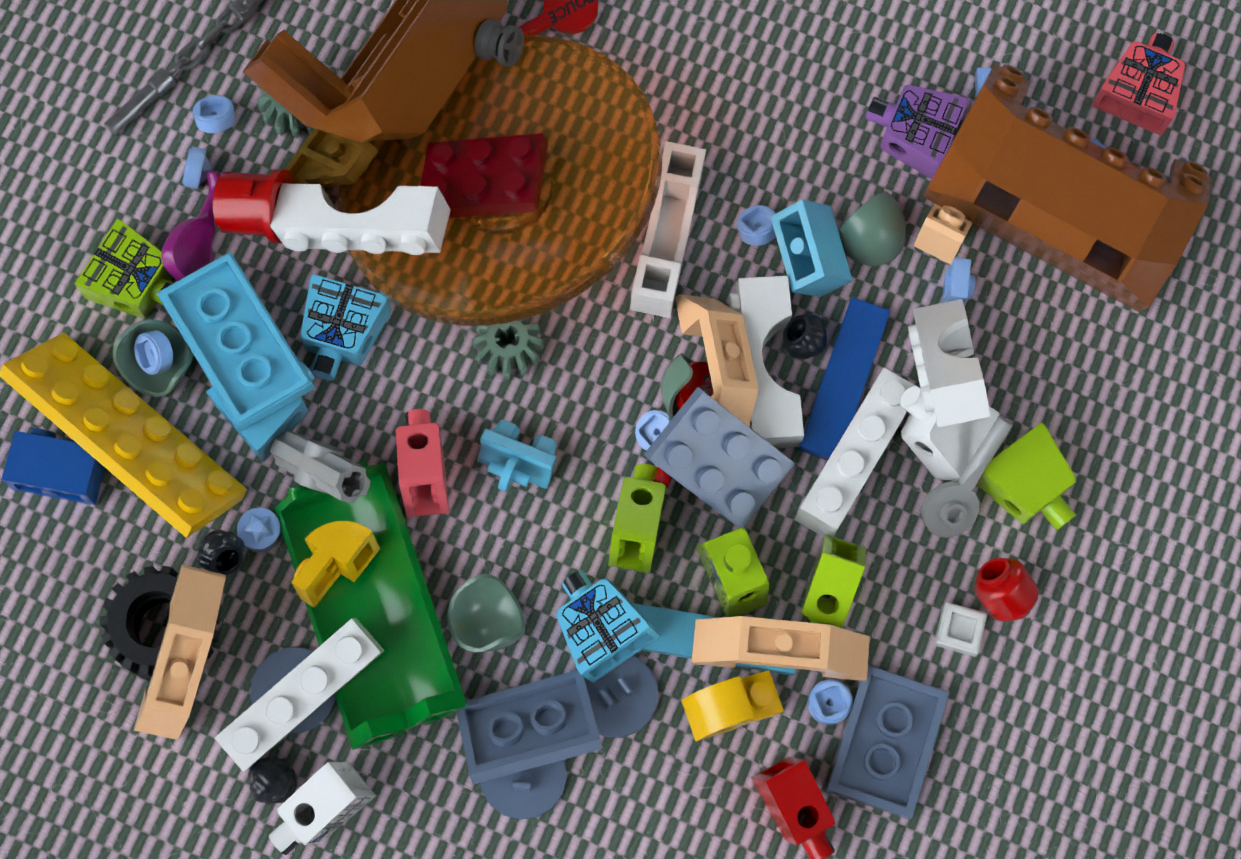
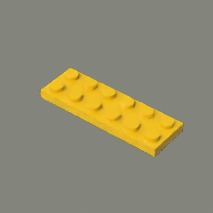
[0,332,248,538]

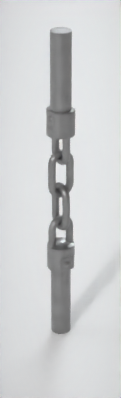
[104,0,264,135]

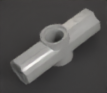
[270,430,371,503]

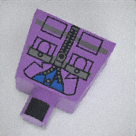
[865,85,969,179]

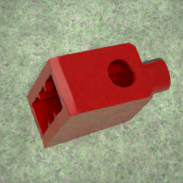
[751,757,836,859]

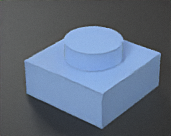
[942,257,976,304]

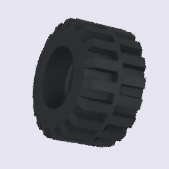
[100,566,220,682]

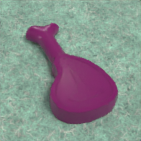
[161,171,221,281]

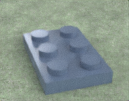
[644,387,795,528]
[825,665,950,820]
[457,670,603,785]

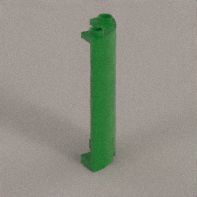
[274,461,467,750]

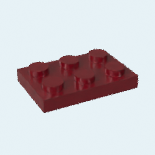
[420,133,548,218]

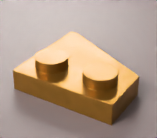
[285,129,378,188]

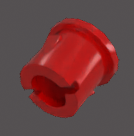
[213,169,295,244]

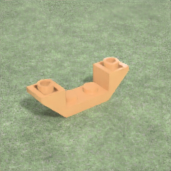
[913,204,973,265]
[675,294,759,426]
[134,564,226,740]
[691,616,870,681]

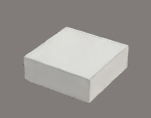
[934,602,987,657]

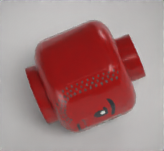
[974,557,1039,622]

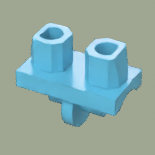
[477,419,557,492]

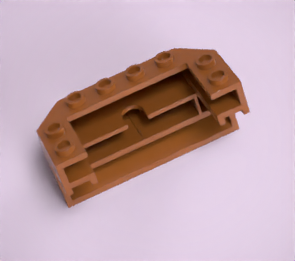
[243,0,507,142]
[922,64,1211,312]

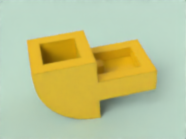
[291,521,380,608]
[681,670,784,741]

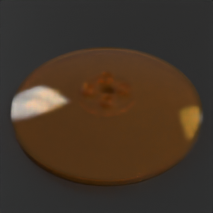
[338,35,662,326]

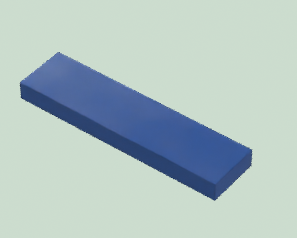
[798,297,891,461]

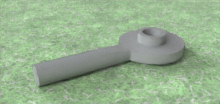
[921,416,1013,538]

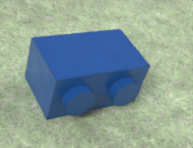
[1,428,105,506]

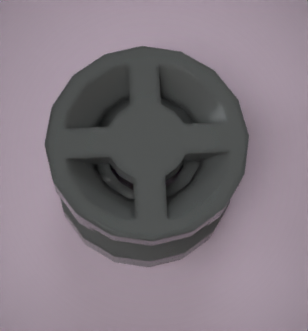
[474,19,524,67]

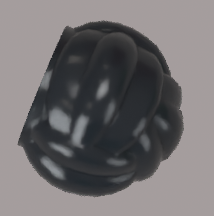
[783,314,827,359]
[197,530,245,575]
[248,756,297,805]

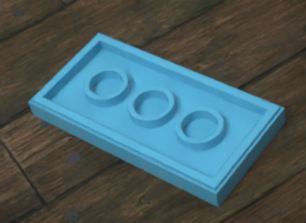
[157,251,315,432]

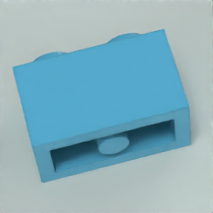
[770,199,853,297]

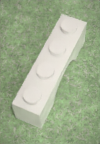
[630,141,706,318]
[270,183,451,255]
[729,275,804,448]
[908,299,991,427]
[794,368,921,537]
[214,618,385,772]

